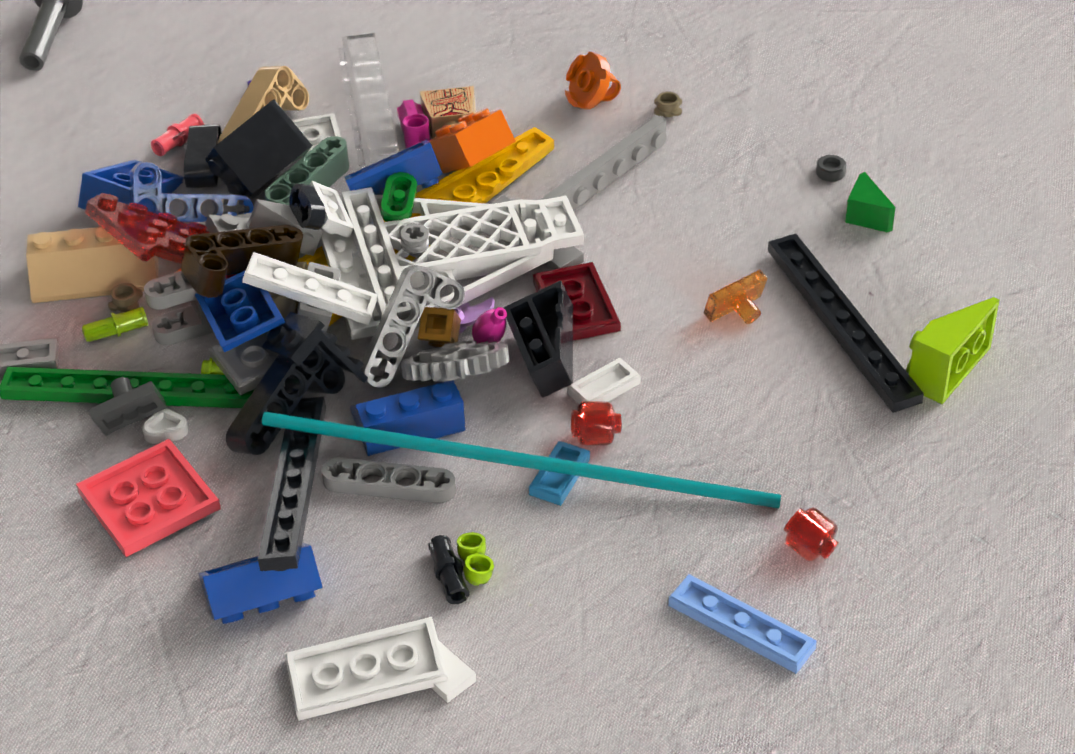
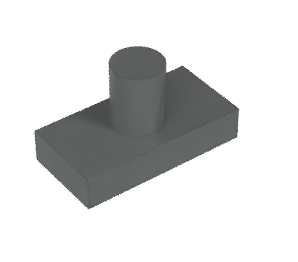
[89,377,167,436]

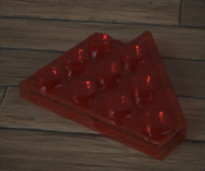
[85,193,209,264]

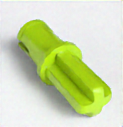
[82,306,148,342]

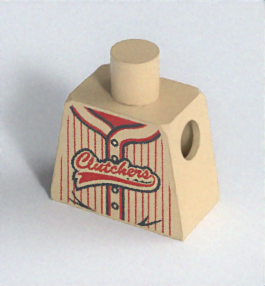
[420,86,476,139]

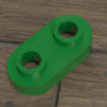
[381,172,417,222]

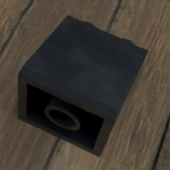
[205,100,313,200]

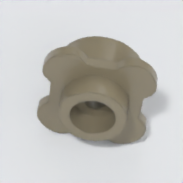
[654,91,682,117]
[108,283,143,312]

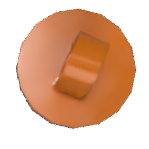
[565,52,621,110]

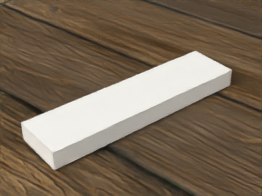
[242,252,379,325]

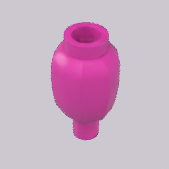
[472,307,507,344]

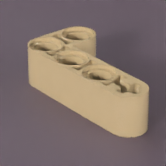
[217,66,309,144]

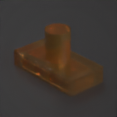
[703,269,768,324]

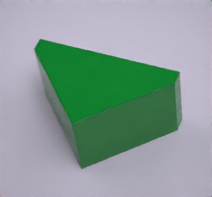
[845,172,896,232]

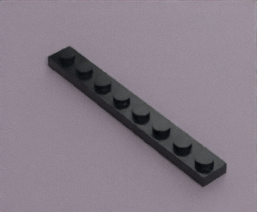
[768,233,924,413]
[258,396,326,571]

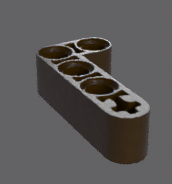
[181,225,303,298]

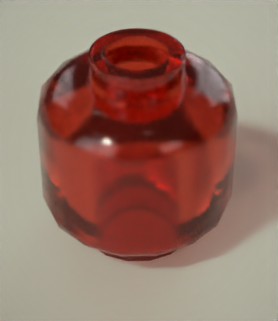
[571,401,622,446]
[783,507,839,561]

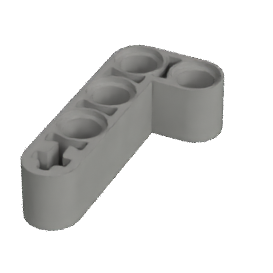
[360,265,465,388]

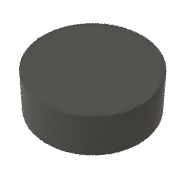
[816,155,847,182]

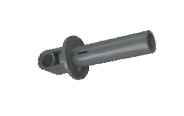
[19,0,83,71]

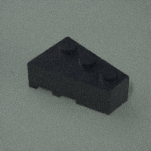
[503,280,573,398]

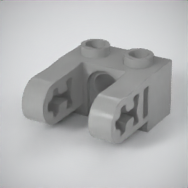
[144,271,226,345]

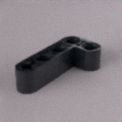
[226,345,345,455]

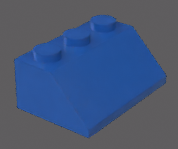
[345,140,443,195]
[350,380,466,456]
[198,543,323,624]

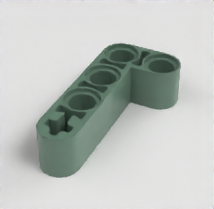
[265,136,349,205]

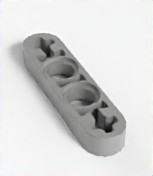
[322,458,456,503]

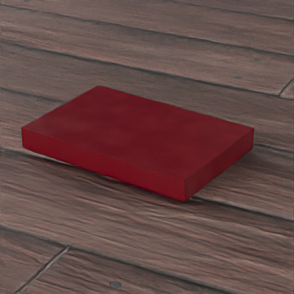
[533,262,621,341]

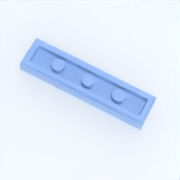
[668,574,817,674]

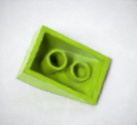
[906,297,1000,404]

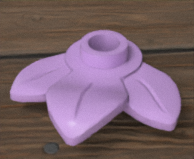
[454,297,495,334]

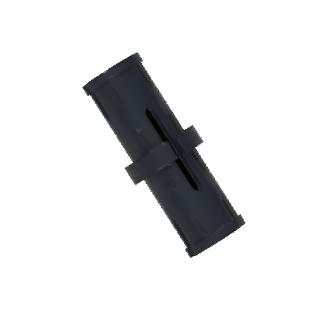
[428,535,470,604]

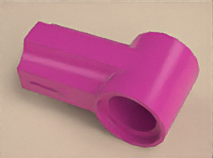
[397,99,430,149]

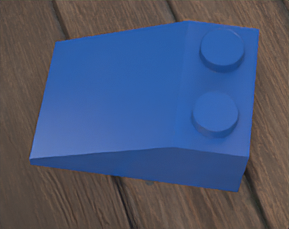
[78,160,184,225]
[195,270,285,352]

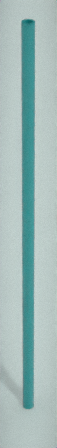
[262,412,781,509]

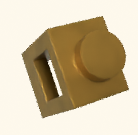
[417,307,461,347]

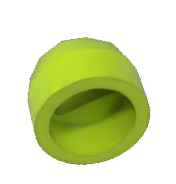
[457,532,486,562]
[463,553,494,586]

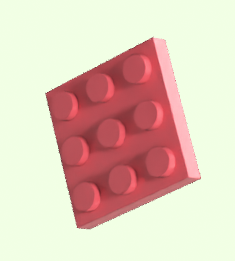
[76,439,221,557]

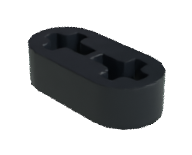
[289,183,326,230]

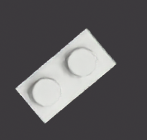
[310,181,354,237]

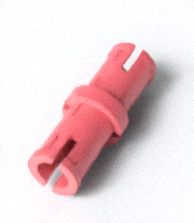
[151,114,204,156]

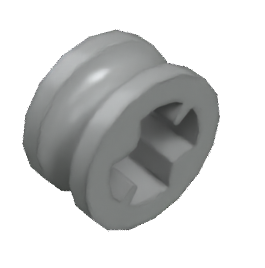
[400,223,429,254]

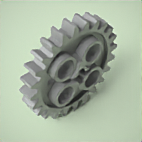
[400,340,510,382]

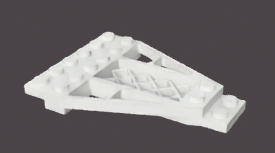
[320,187,584,340]

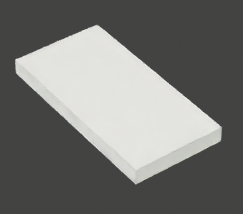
[284,617,448,721]

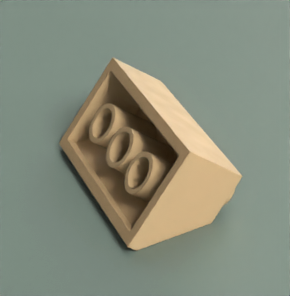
[26,222,159,303]

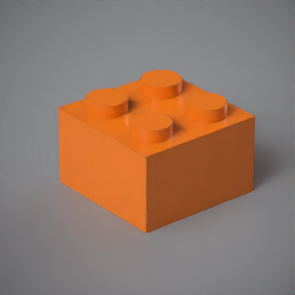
[429,108,516,173]

